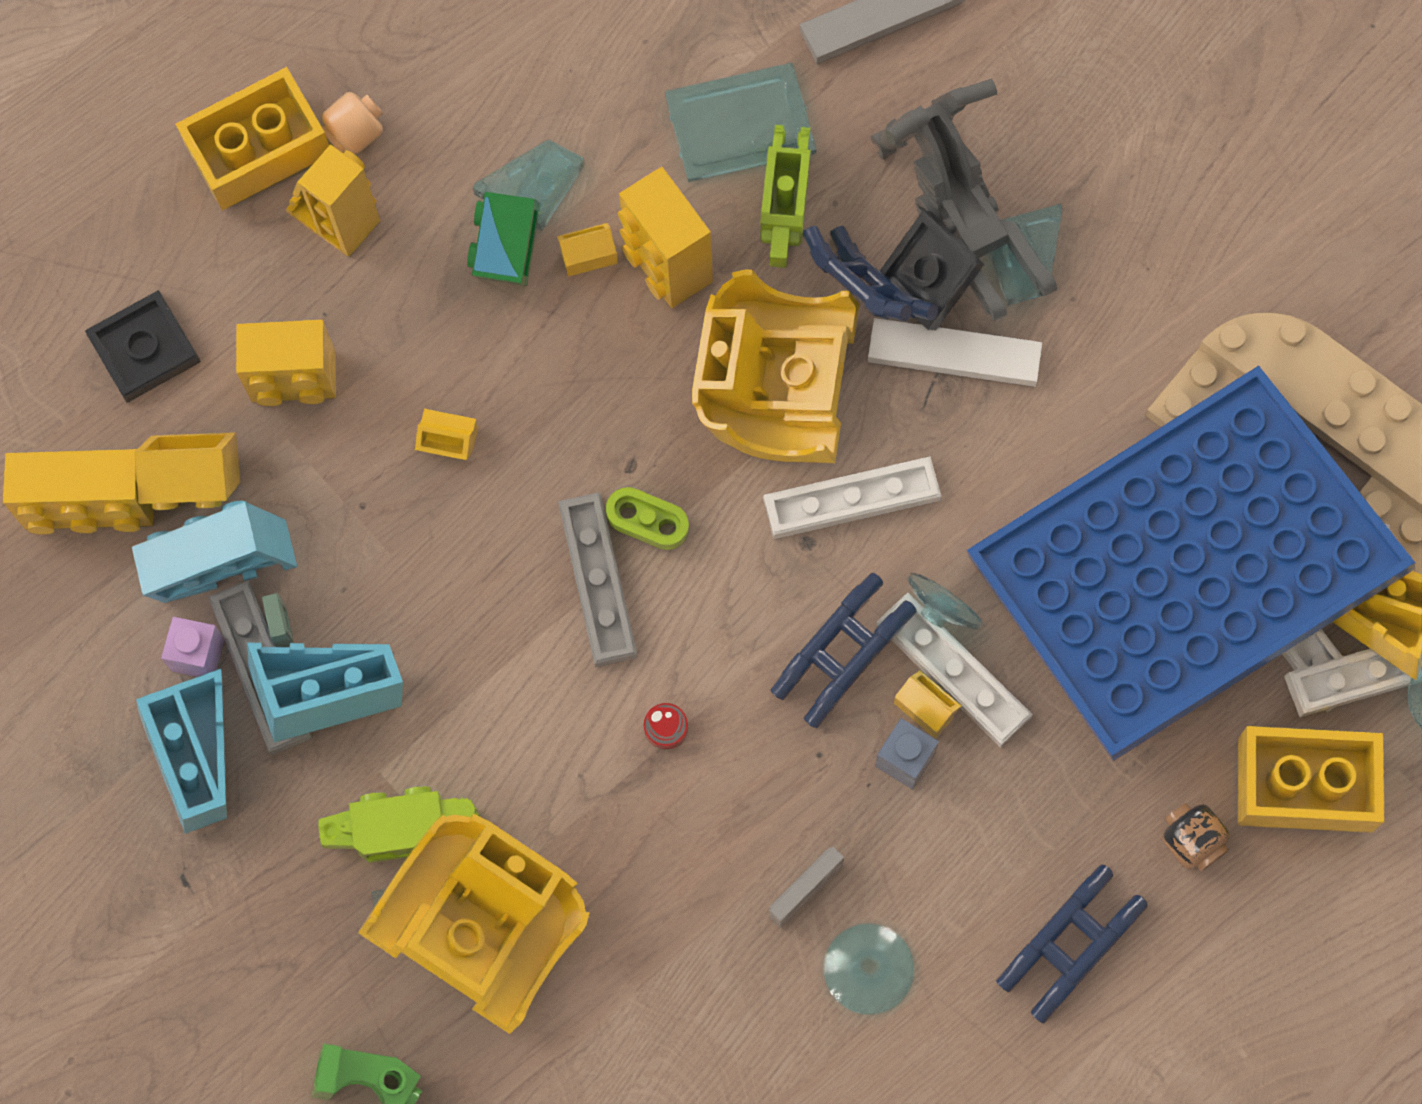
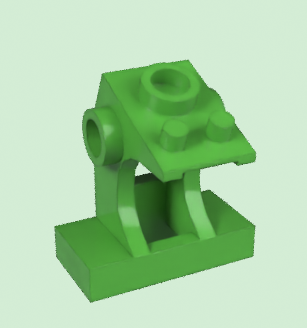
[312,1044,422,1104]

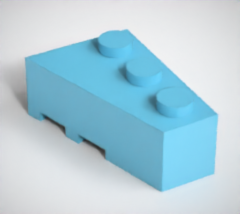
[132,501,297,603]
[247,643,403,743]
[136,669,227,834]

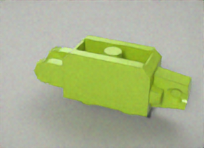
[760,125,811,268]
[318,786,480,863]

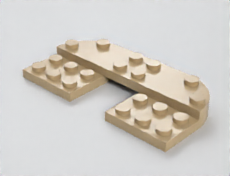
[1145,313,1422,574]

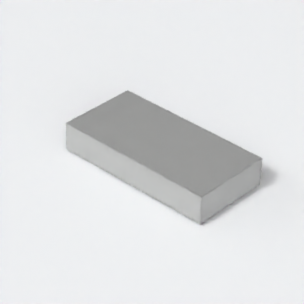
[769,847,844,928]

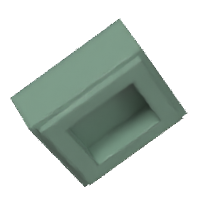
[262,593,294,647]

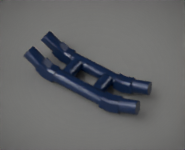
[802,226,938,322]
[770,573,917,728]
[996,864,1148,1024]

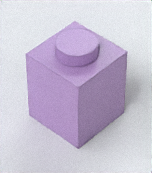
[161,617,225,677]

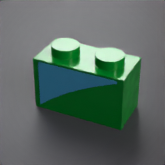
[467,191,540,286]

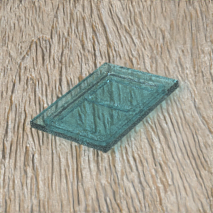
[665,63,816,182]

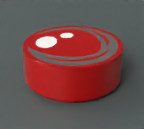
[644,703,688,749]

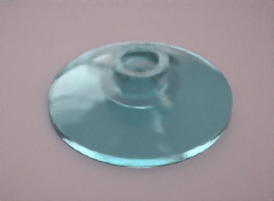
[907,573,983,630]
[824,924,914,1015]

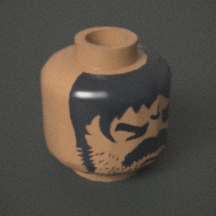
[1162,803,1229,872]

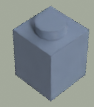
[875,718,939,790]

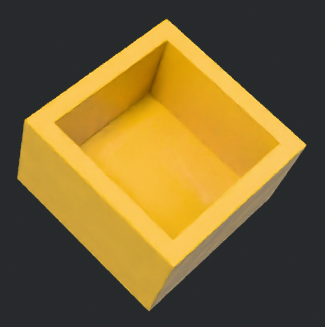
[236,320,336,406]
[134,432,241,510]

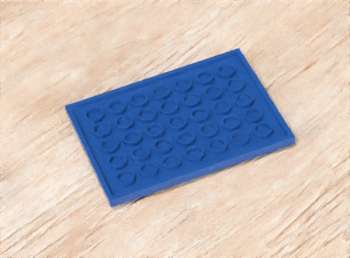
[967,366,1415,761]

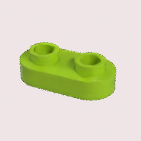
[606,487,689,550]

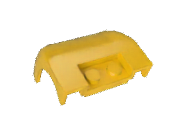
[692,270,860,463]
[358,814,589,1034]

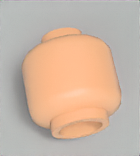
[322,92,383,154]

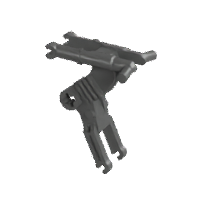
[871,79,1057,322]

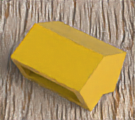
[557,223,618,277]
[415,409,479,460]
[894,670,961,739]

